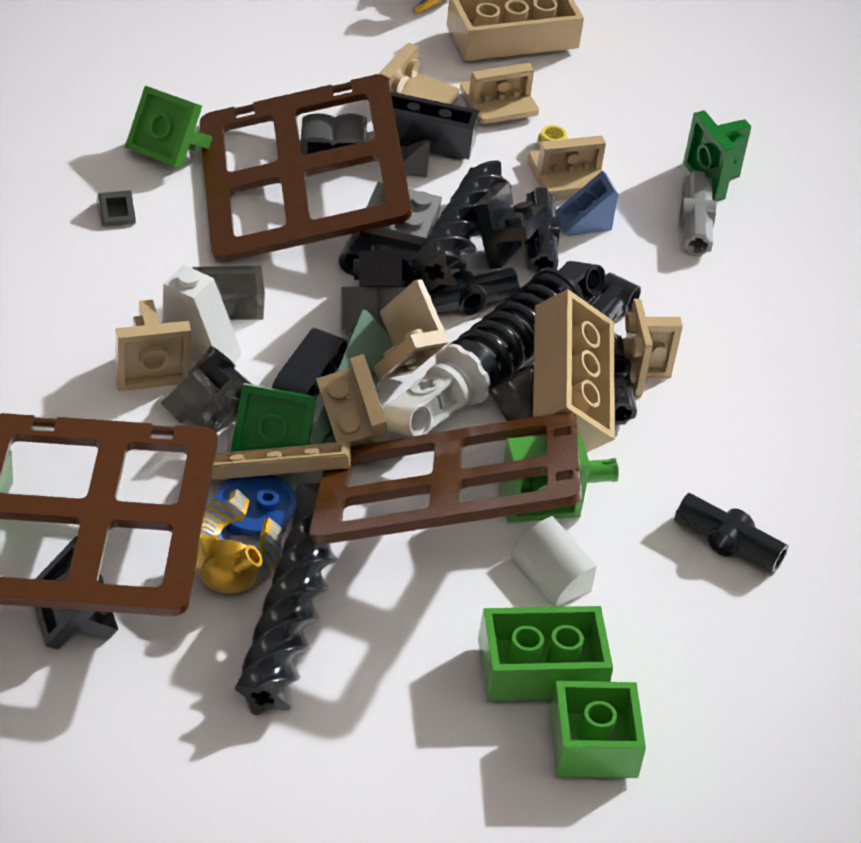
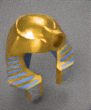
[196,489,282,594]

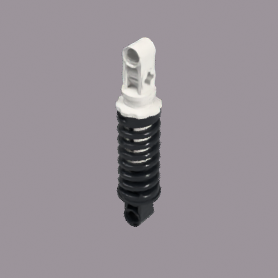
[384,261,606,437]

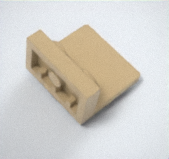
[379,42,459,104]
[373,279,449,380]

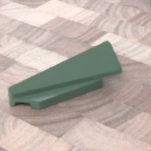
[308,309,394,446]

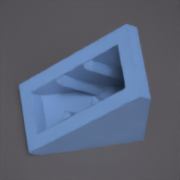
[556,170,618,236]

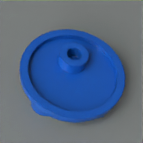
[216,475,297,536]

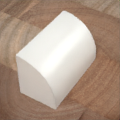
[510,516,597,607]

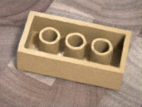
[446,0,584,61]
[533,289,615,452]

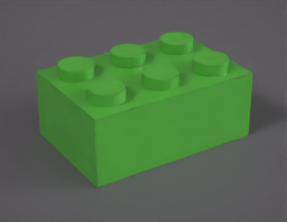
[478,606,613,701]

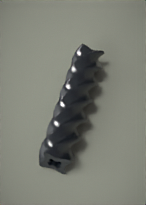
[411,160,512,292]
[234,510,338,715]

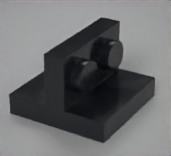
[475,182,548,269]
[34,536,119,650]

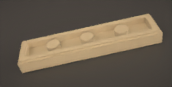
[211,442,352,480]

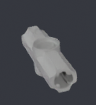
[679,171,716,257]

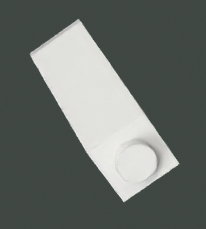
[162,264,241,364]

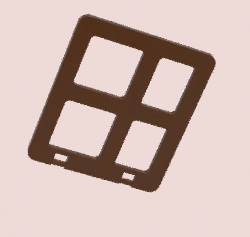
[199,74,413,262]
[310,412,582,545]
[0,413,218,616]

